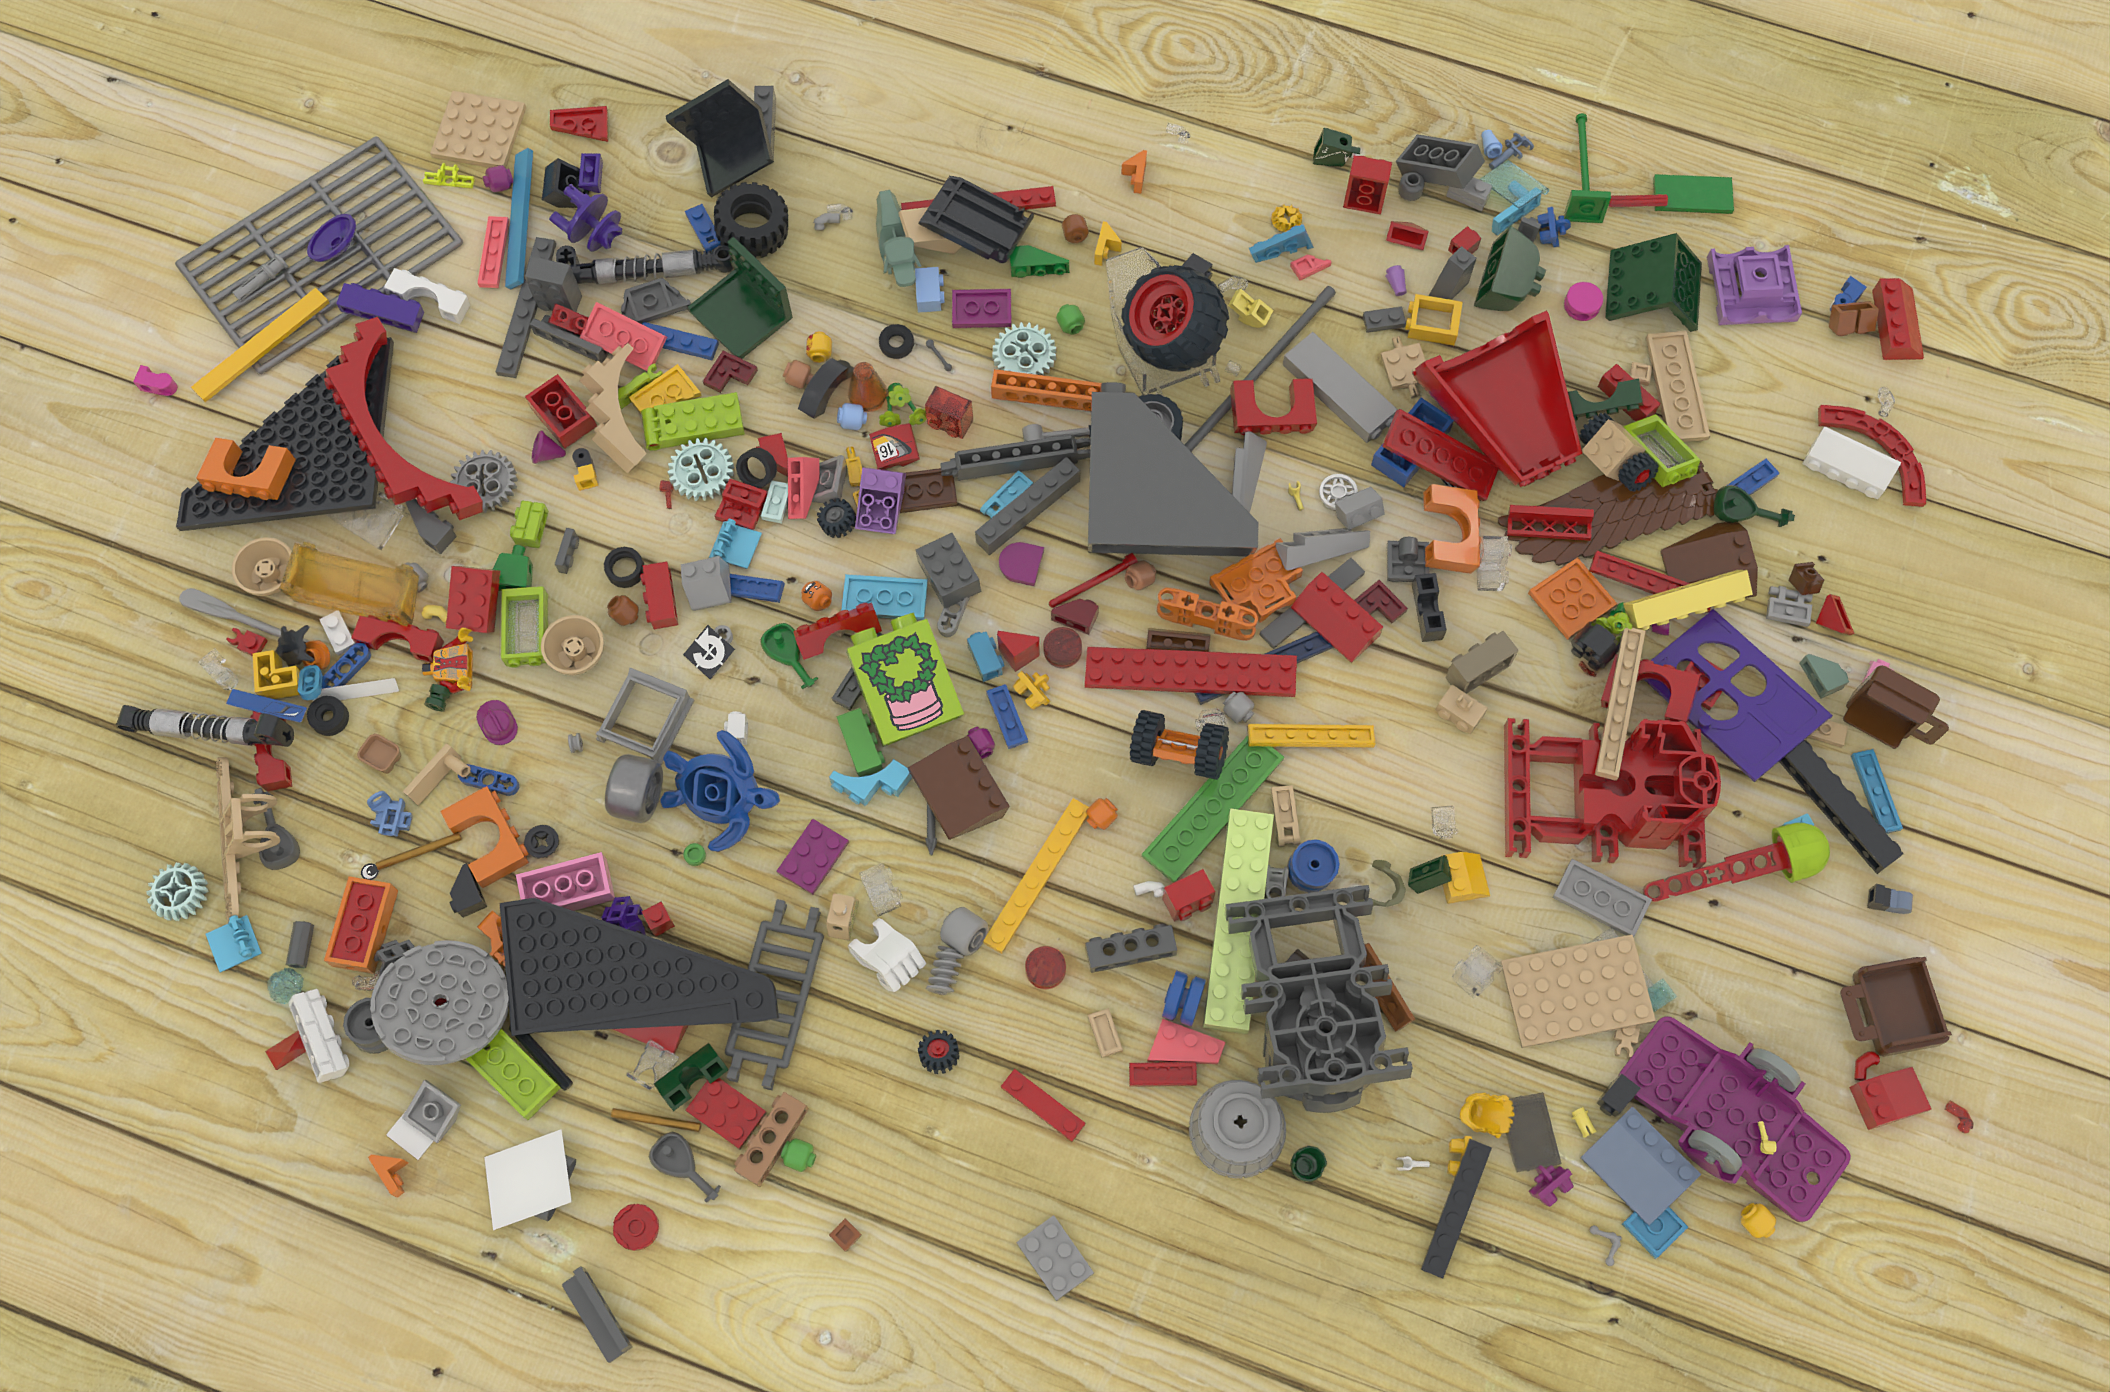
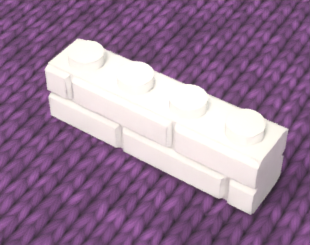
[288,989,349,1083]

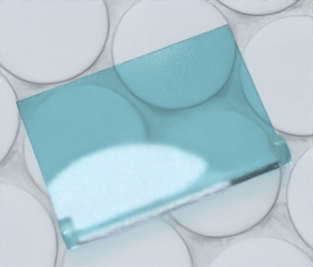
[1480,160,1549,209]

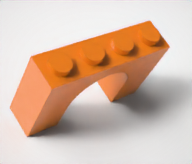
[196,438,296,500]
[1423,484,1482,574]
[440,786,529,888]

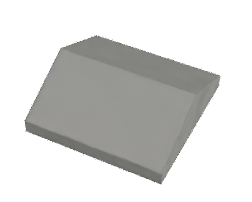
[402,1080,461,1143]

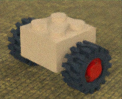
[1579,413,1659,492]

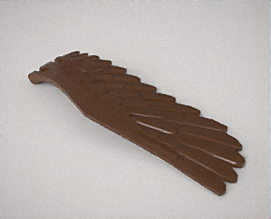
[1498,460,1718,566]

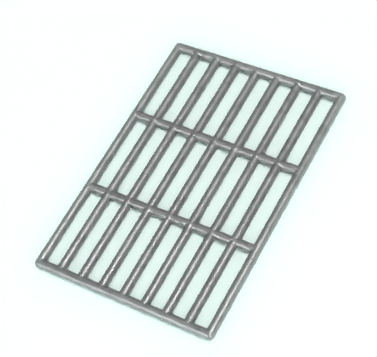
[175,136,463,374]

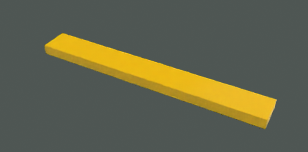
[191,288,330,403]

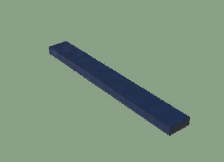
[1194,632,1334,705]

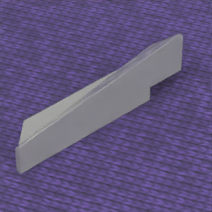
[1232,432,1267,513]
[1276,528,1370,570]

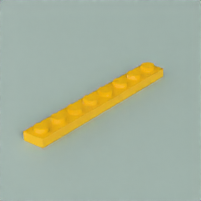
[983,798,1089,954]

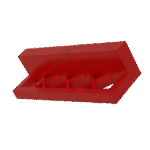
[1507,505,1594,541]

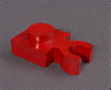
[226,628,268,656]

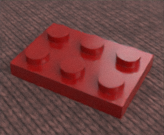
[685,1078,767,1150]

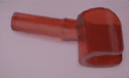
[659,480,673,509]

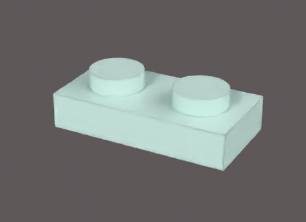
[761,480,788,524]

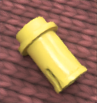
[1571,1107,1597,1138]

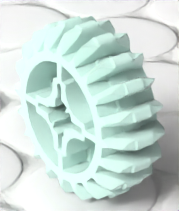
[146,862,209,921]

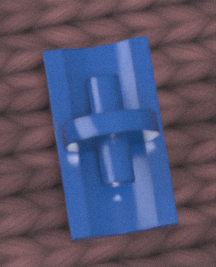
[1537,207,1571,247]

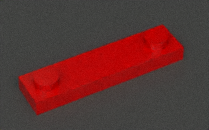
[1001,1069,1086,1142]

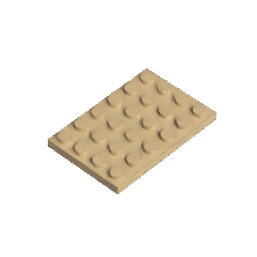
[1501,935,1656,1048]

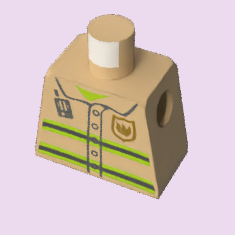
[826,894,859,941]

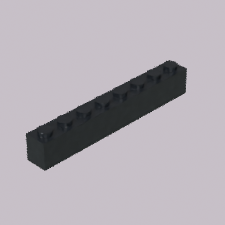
[1779,741,1904,874]

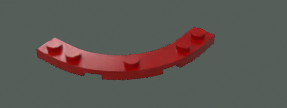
[1818,405,1926,507]

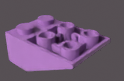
[855,468,906,534]

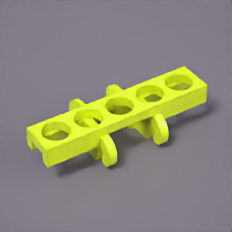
[423,163,475,188]

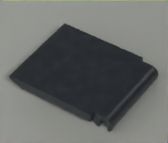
[918,175,1034,263]

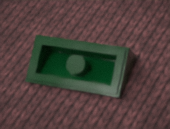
[1408,855,1452,894]

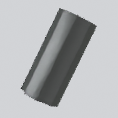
[286,921,314,969]

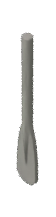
[179,588,309,643]

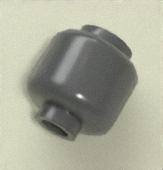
[1398,172,1425,201]

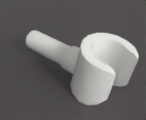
[1396,1156,1430,1171]

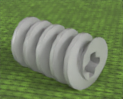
[926,946,964,995]

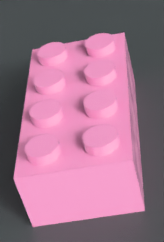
[516,852,615,911]

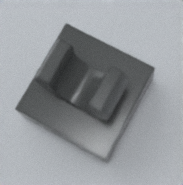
[1518,217,1542,243]

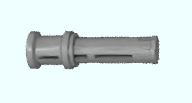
[232,253,289,302]

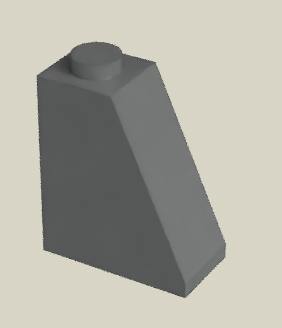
[1429,246,1477,300]

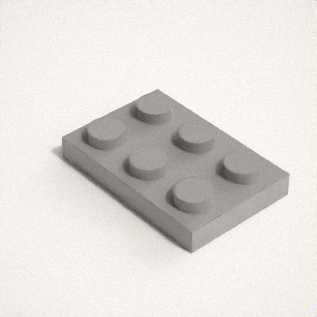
[1016,1215,1094,1301]

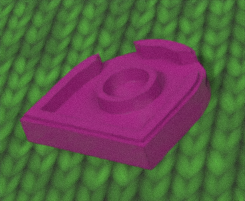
[999,542,1044,586]

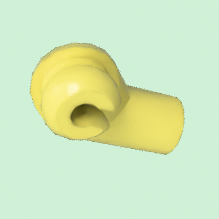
[421,605,447,625]

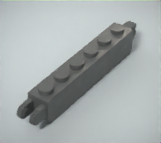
[940,435,1091,481]

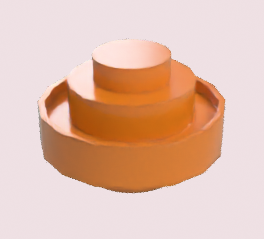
[303,640,330,670]

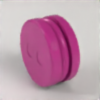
[1564,282,1603,321]

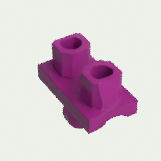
[1529,1165,1574,1207]

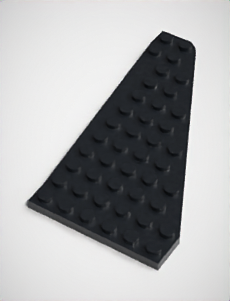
[500,898,779,1036]

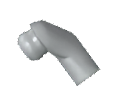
[813,213,840,230]

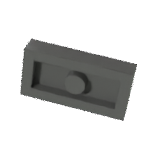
[1363,306,1406,333]
[555,528,579,574]

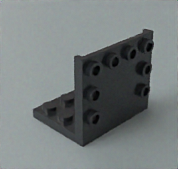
[666,79,774,198]

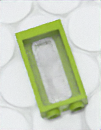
[1623,414,1700,487]
[501,586,548,668]

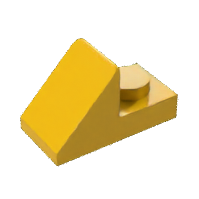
[1094,221,1122,266]

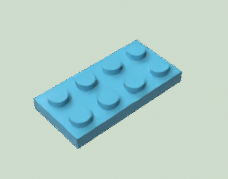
[841,574,928,620]

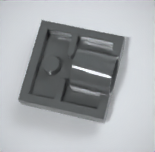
[1387,536,1430,582]

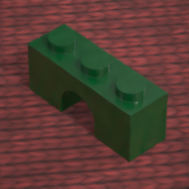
[654,1043,729,1112]

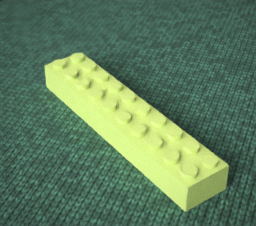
[1203,809,1274,1034]

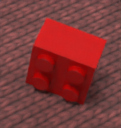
[1162,869,1215,922]

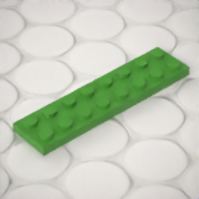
[1141,735,1284,883]

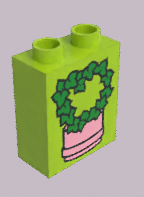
[846,613,964,747]

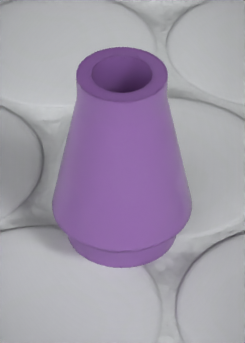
[1385,265,1407,296]

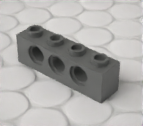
[1085,924,1177,973]

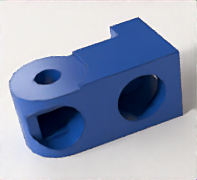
[1830,276,1867,311]

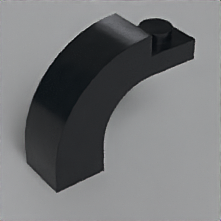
[798,358,856,419]

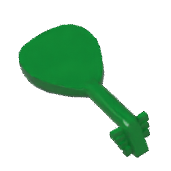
[760,623,818,690]

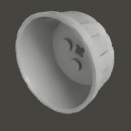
[1189,1080,1286,1178]

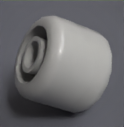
[940,907,988,956]

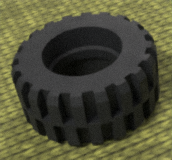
[714,182,789,258]

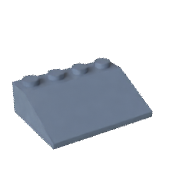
[1581,1106,1701,1226]

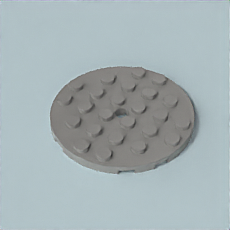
[370,940,509,1065]

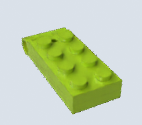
[641,392,745,451]
[465,1028,561,1120]

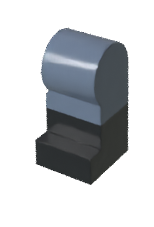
[1867,884,1913,914]

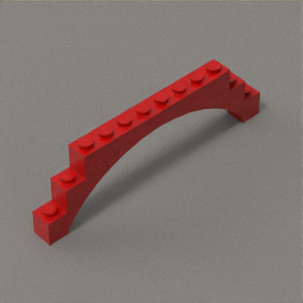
[324,317,483,520]

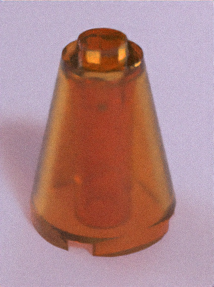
[848,362,888,412]

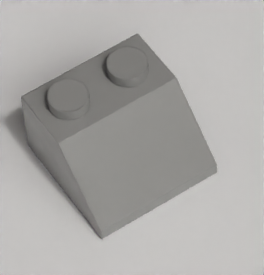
[681,556,732,611]

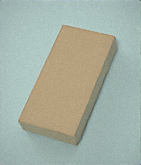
[1088,1008,1123,1058]

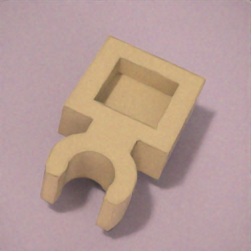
[1614,1025,1640,1059]

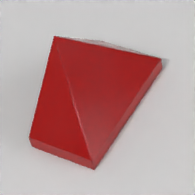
[1386,221,1429,250]
[1816,594,1855,635]
[265,1031,306,1070]

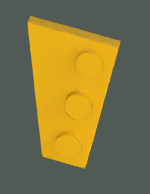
[629,364,702,414]

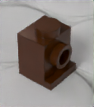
[1788,562,1824,595]

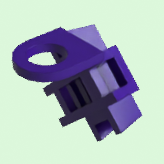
[602,896,646,935]

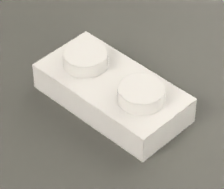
[319,610,356,656]

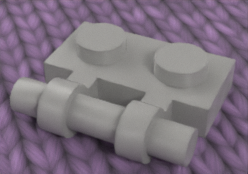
[1766,586,1813,627]

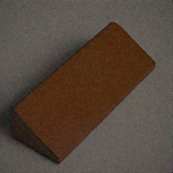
[1146,628,1210,652]

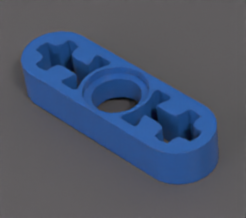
[322,643,371,689]
[458,764,519,796]

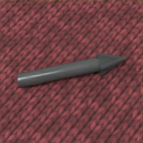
[925,803,937,856]

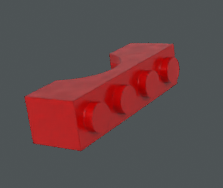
[793,602,882,660]
[351,615,444,663]
[250,711,293,792]

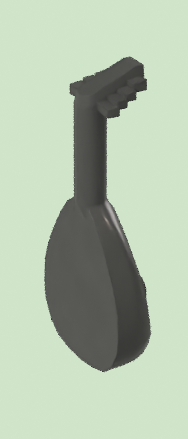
[253,788,300,870]
[648,1131,721,1203]

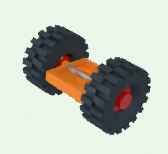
[1130,710,1229,780]

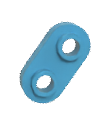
[298,665,323,700]

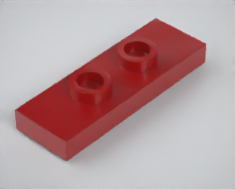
[1129,1062,1197,1087]

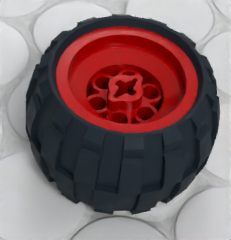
[1121,265,1229,372]

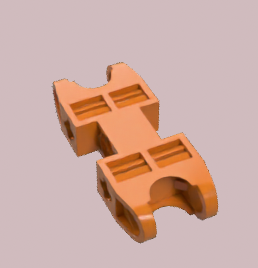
[1157,588,1258,641]

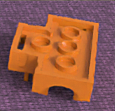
[1209,538,1303,622]

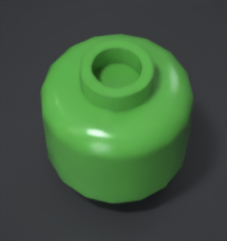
[1056,304,1085,335]
[781,1138,816,1172]

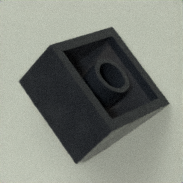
[542,158,589,208]

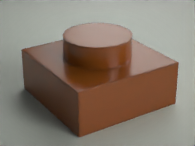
[829,1218,862,1252]

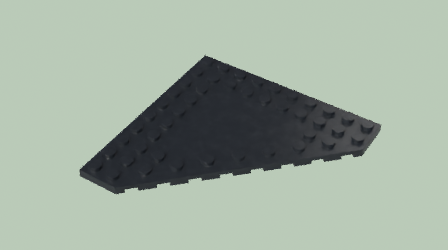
[176,337,394,531]

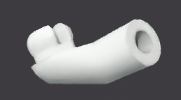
[1133,881,1165,898]

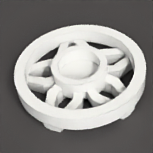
[1319,474,1358,510]

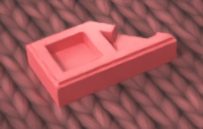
[1290,254,1332,281]

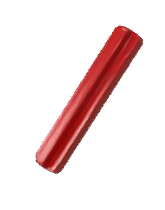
[1609,194,1668,207]

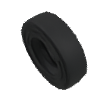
[879,324,914,359]

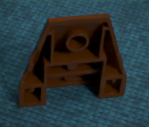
[1660,522,1758,598]

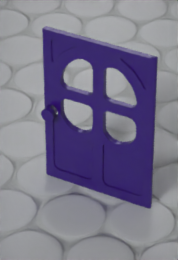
[1644,609,1833,782]

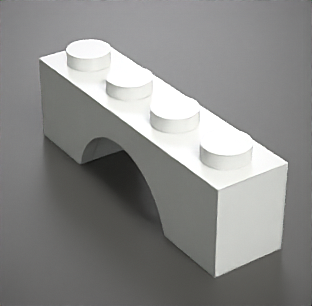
[384,268,470,324]

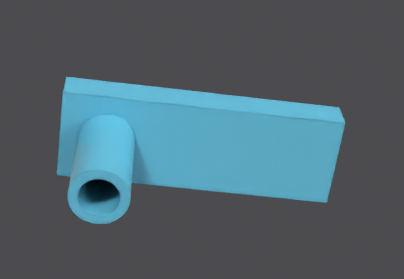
[1492,181,1542,235]

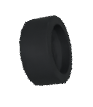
[736,448,777,488]
[604,546,644,588]

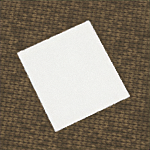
[484,1129,572,1230]

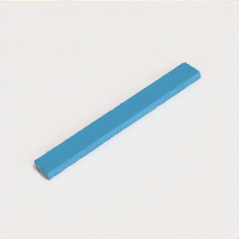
[505,148,533,290]

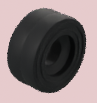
[307,696,349,736]

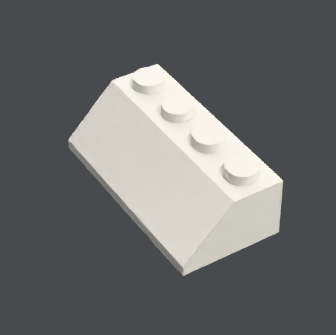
[1802,426,1901,500]

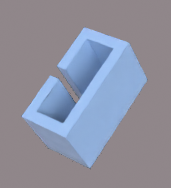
[915,267,945,313]

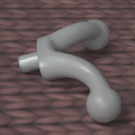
[1590,1225,1622,1266]

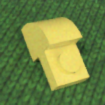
[1228,289,1273,328]

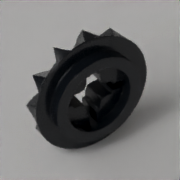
[524,825,559,859]

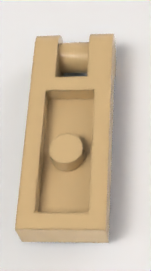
[1271,785,1300,847]

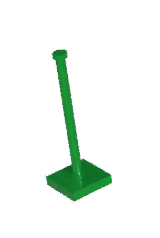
[1563,113,1611,223]

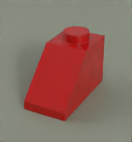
[756,433,788,477]

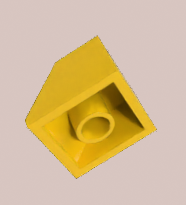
[1441,852,1490,904]

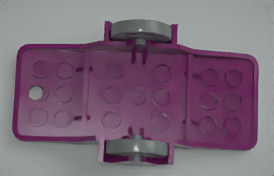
[1618,1016,1851,1222]

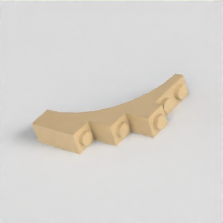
[579,343,647,473]

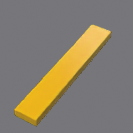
[1247,724,1376,748]

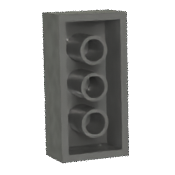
[1396,134,1485,189]

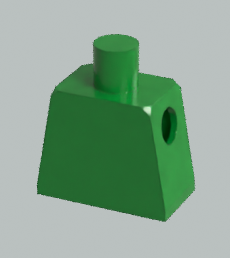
[492,545,533,591]

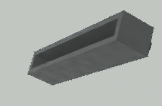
[975,457,1080,556]

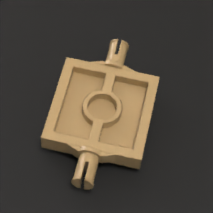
[1381,336,1426,398]

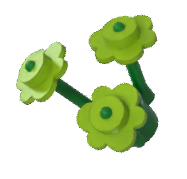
[879,383,929,427]

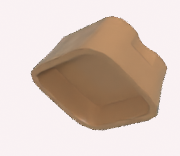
[357,733,401,774]

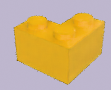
[253,650,300,699]

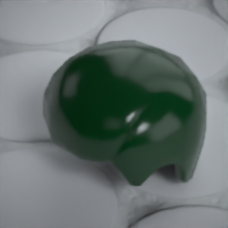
[1290,1146,1327,1182]

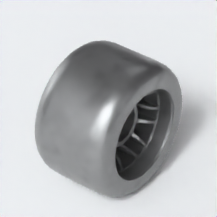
[605,754,663,823]

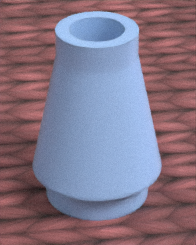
[1481,130,1503,159]

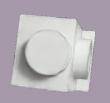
[724,711,748,745]

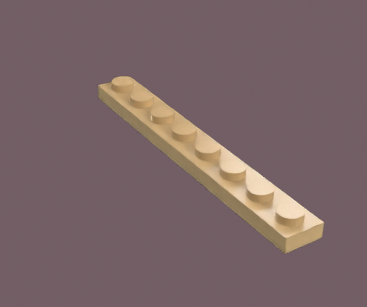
[1595,627,1646,781]

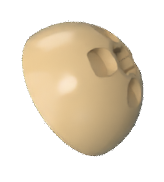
[232,538,295,596]
[541,615,604,675]

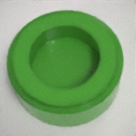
[683,843,706,866]

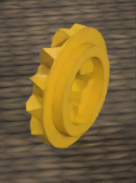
[1271,204,1302,232]

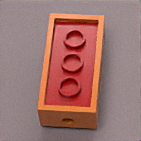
[324,876,398,974]

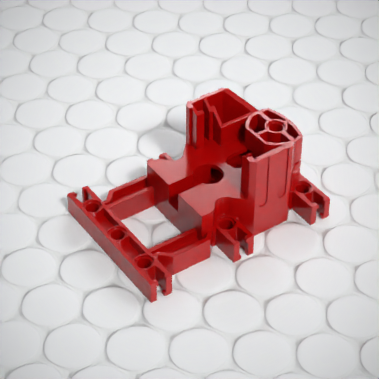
[1504,718,1721,868]

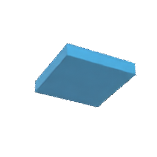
[1622,1207,1688,1259]

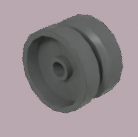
[343,998,388,1054]

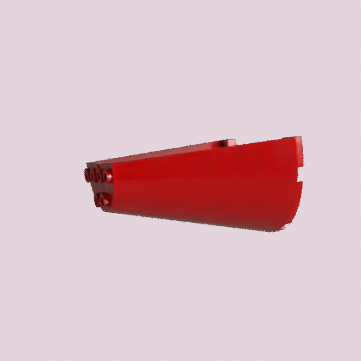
[1412,310,1582,487]

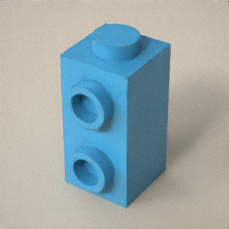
[967,632,1005,682]

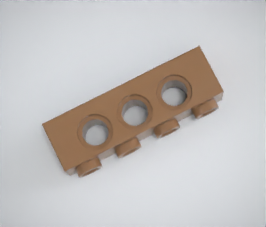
[734,1092,809,1187]

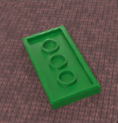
[1653,174,1734,214]

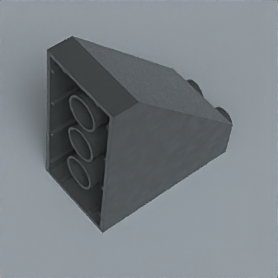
[1088,382,1259,557]

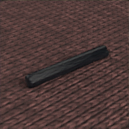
[509,1025,573,1091]

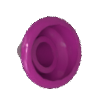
[531,430,566,464]

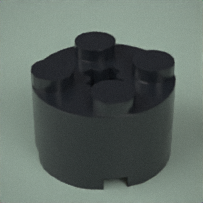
[1571,622,1620,671]

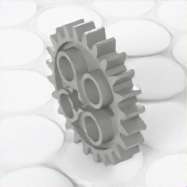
[450,450,518,513]

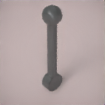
[926,339,952,371]

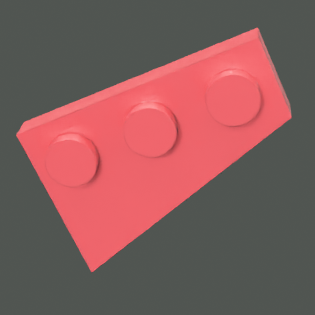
[1147,1019,1225,1064]

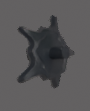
[275,625,315,667]

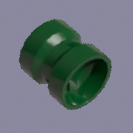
[424,684,451,712]

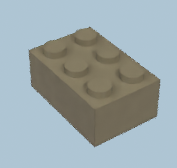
[1446,631,1519,694]

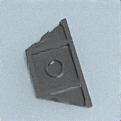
[621,277,691,324]

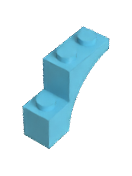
[829,759,912,806]

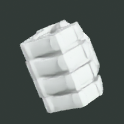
[848,918,926,992]

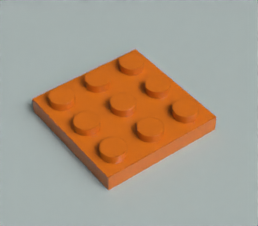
[1528,557,1617,640]

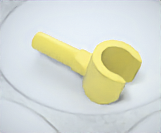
[1288,481,1304,511]
[1758,1121,1776,1155]

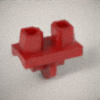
[548,304,589,336]

